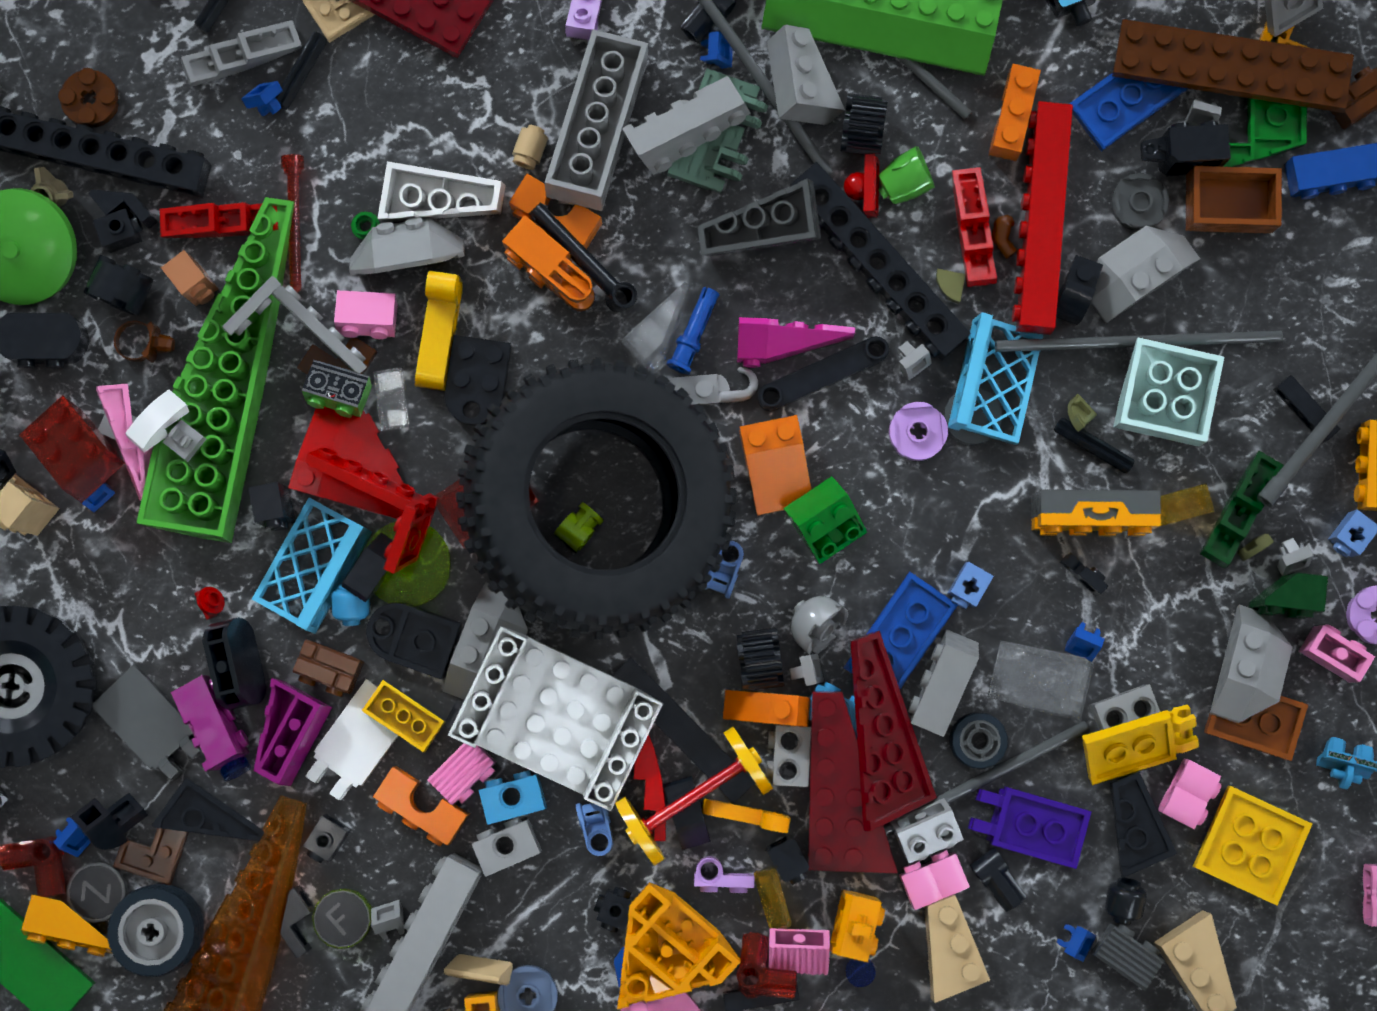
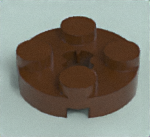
[58,68,119,127]

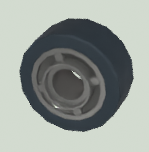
[950,713,1008,769]

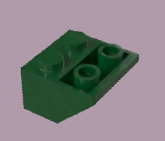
[1249,573,1328,619]

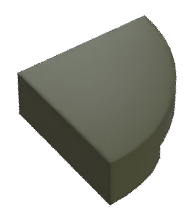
[936,268,966,304]
[1068,394,1097,432]
[1237,533,1274,561]

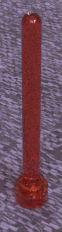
[281,154,304,293]

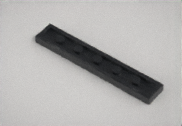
[612,657,755,804]

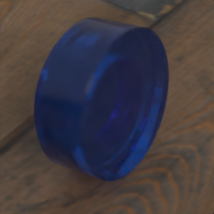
[220,757,251,781]
[845,959,876,987]

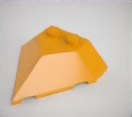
[617,882,741,1010]

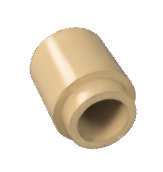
[512,125,548,170]

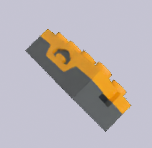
[1031,489,1161,537]

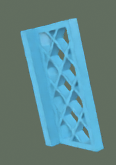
[948,312,1043,445]
[252,497,372,634]

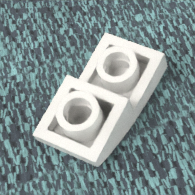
[125,390,189,453]

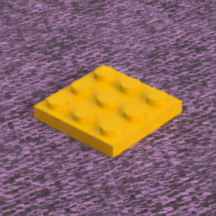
[1192,786,1312,906]

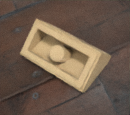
[443,954,513,986]

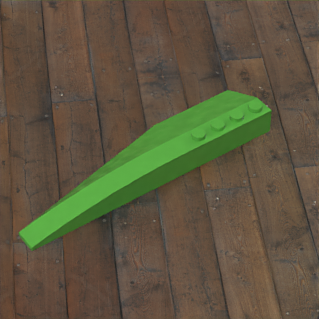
[136,197,295,543]

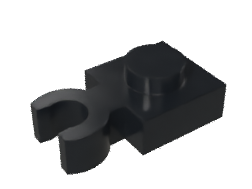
[1060,552,1109,596]

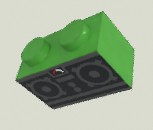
[302,360,372,418]

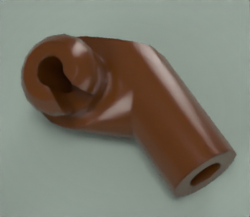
[991,215,1018,259]

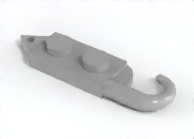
[668,367,758,406]

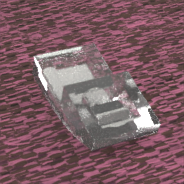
[373,367,410,431]

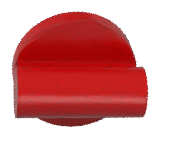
[194,587,225,620]

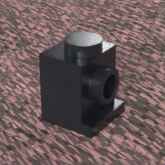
[303,814,351,863]

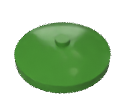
[0,188,77,305]

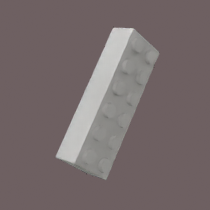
[544,29,648,211]
[360,853,483,1011]

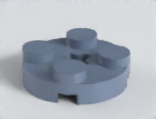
[498,965,558,1011]

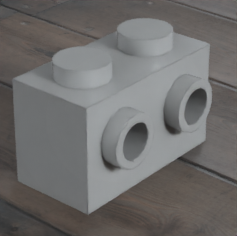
[890,798,964,863]

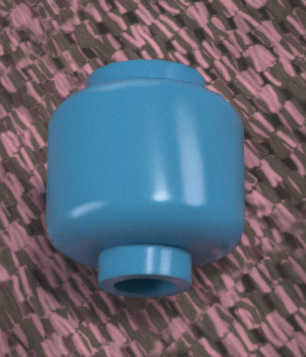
[331,582,370,626]

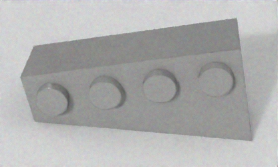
[622,76,751,175]

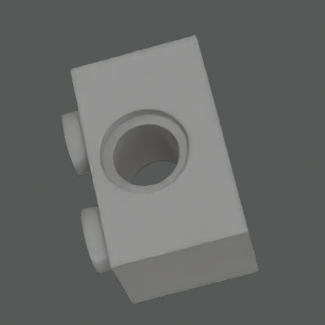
[471,816,542,877]

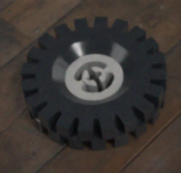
[0,606,97,768]

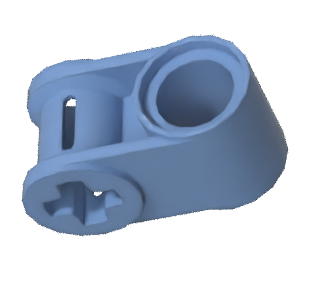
[705,541,744,599]
[576,803,614,856]

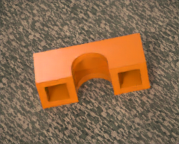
[988,63,1041,161]
[509,174,602,249]
[373,766,470,847]

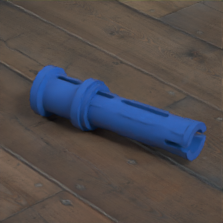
[666,287,720,375]

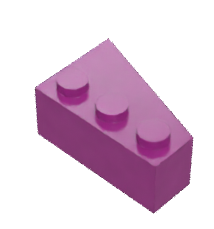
[171,675,250,771]
[253,678,333,786]

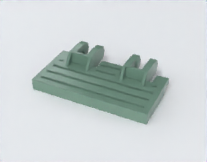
[668,68,768,193]

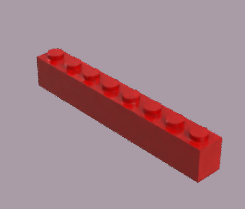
[1012,101,1073,335]

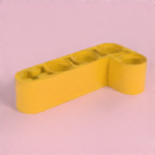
[415,271,463,391]

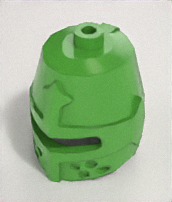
[878,146,935,204]

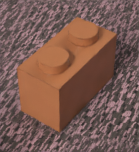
[161,250,219,306]

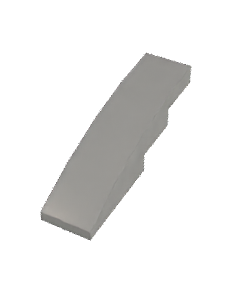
[181,20,302,87]

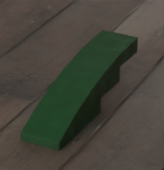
[1200,451,1284,569]

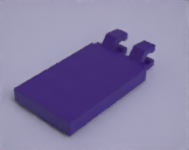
[968,787,1092,869]

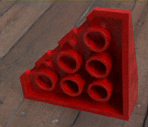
[288,407,409,519]

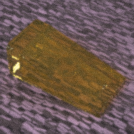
[1160,483,1215,526]

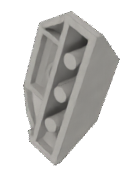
[349,217,465,276]
[1091,226,1200,324]
[443,582,528,700]
[1210,604,1293,723]

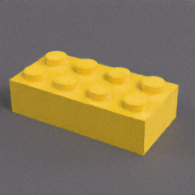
[362,680,445,753]

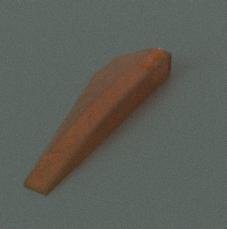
[164,795,307,1011]

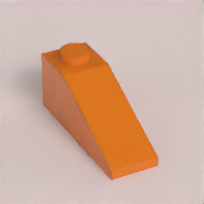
[723,690,810,727]

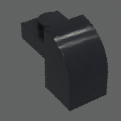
[1056,255,1103,325]
[71,793,148,850]

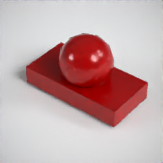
[843,154,880,218]

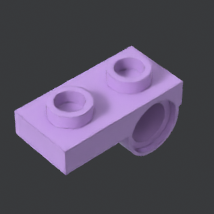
[565,0,602,40]
[694,856,754,893]

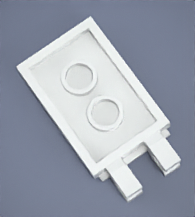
[306,679,398,800]

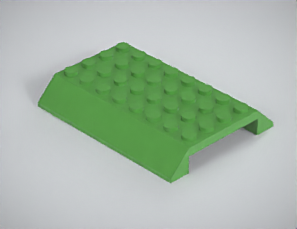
[761,0,1003,76]

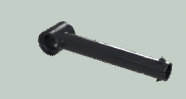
[528,202,638,312]

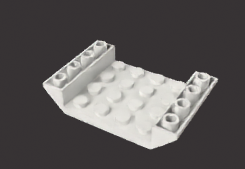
[448,626,663,811]

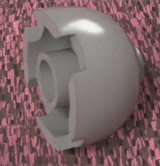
[791,596,848,655]

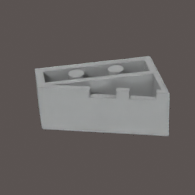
[767,25,845,125]
[908,629,979,737]

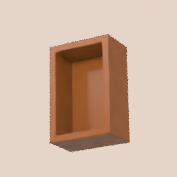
[1186,166,1282,234]

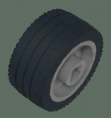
[107,884,204,977]

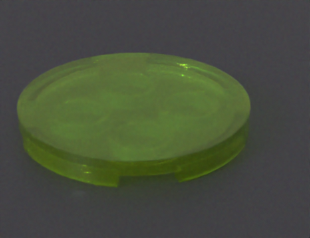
[366,521,451,606]

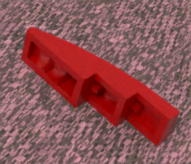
[952,167,997,287]
[159,202,278,238]
[634,734,666,841]

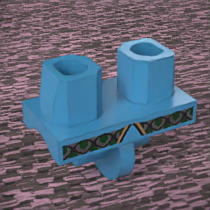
[1316,737,1377,790]

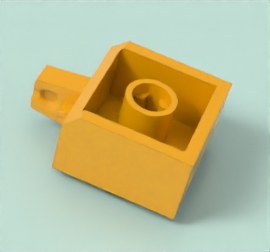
[830,889,885,962]

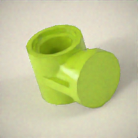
[554,502,604,553]

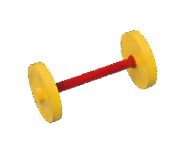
[615,727,773,866]

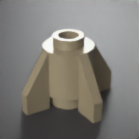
[31,167,73,208]

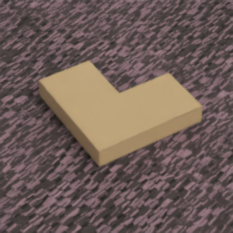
[302,0,375,43]

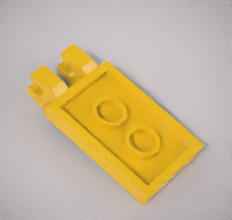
[1082,704,1199,785]

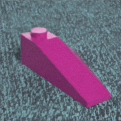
[737,317,855,368]

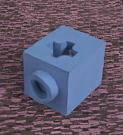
[1328,509,1377,557]
[947,562,994,609]

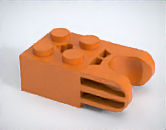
[502,215,595,312]

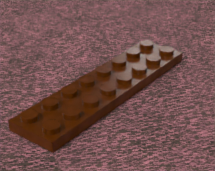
[1112,19,1354,113]

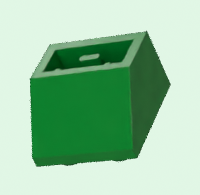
[783,476,867,564]

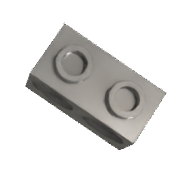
[1089,684,1160,731]
[766,725,811,787]

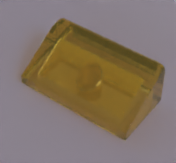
[754,866,792,929]

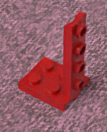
[306,447,439,574]

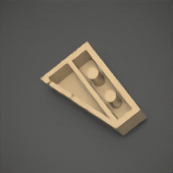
[0,473,60,536]
[924,894,990,1003]
[1153,910,1237,1011]

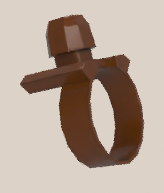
[114,320,175,363]

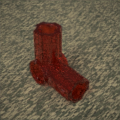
[0,836,66,897]
[737,932,797,999]

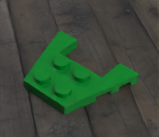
[1223,98,1307,167]

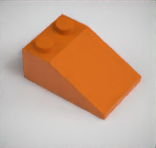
[739,415,811,516]

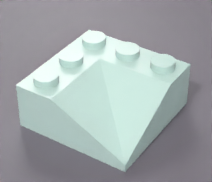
[1113,338,1224,447]

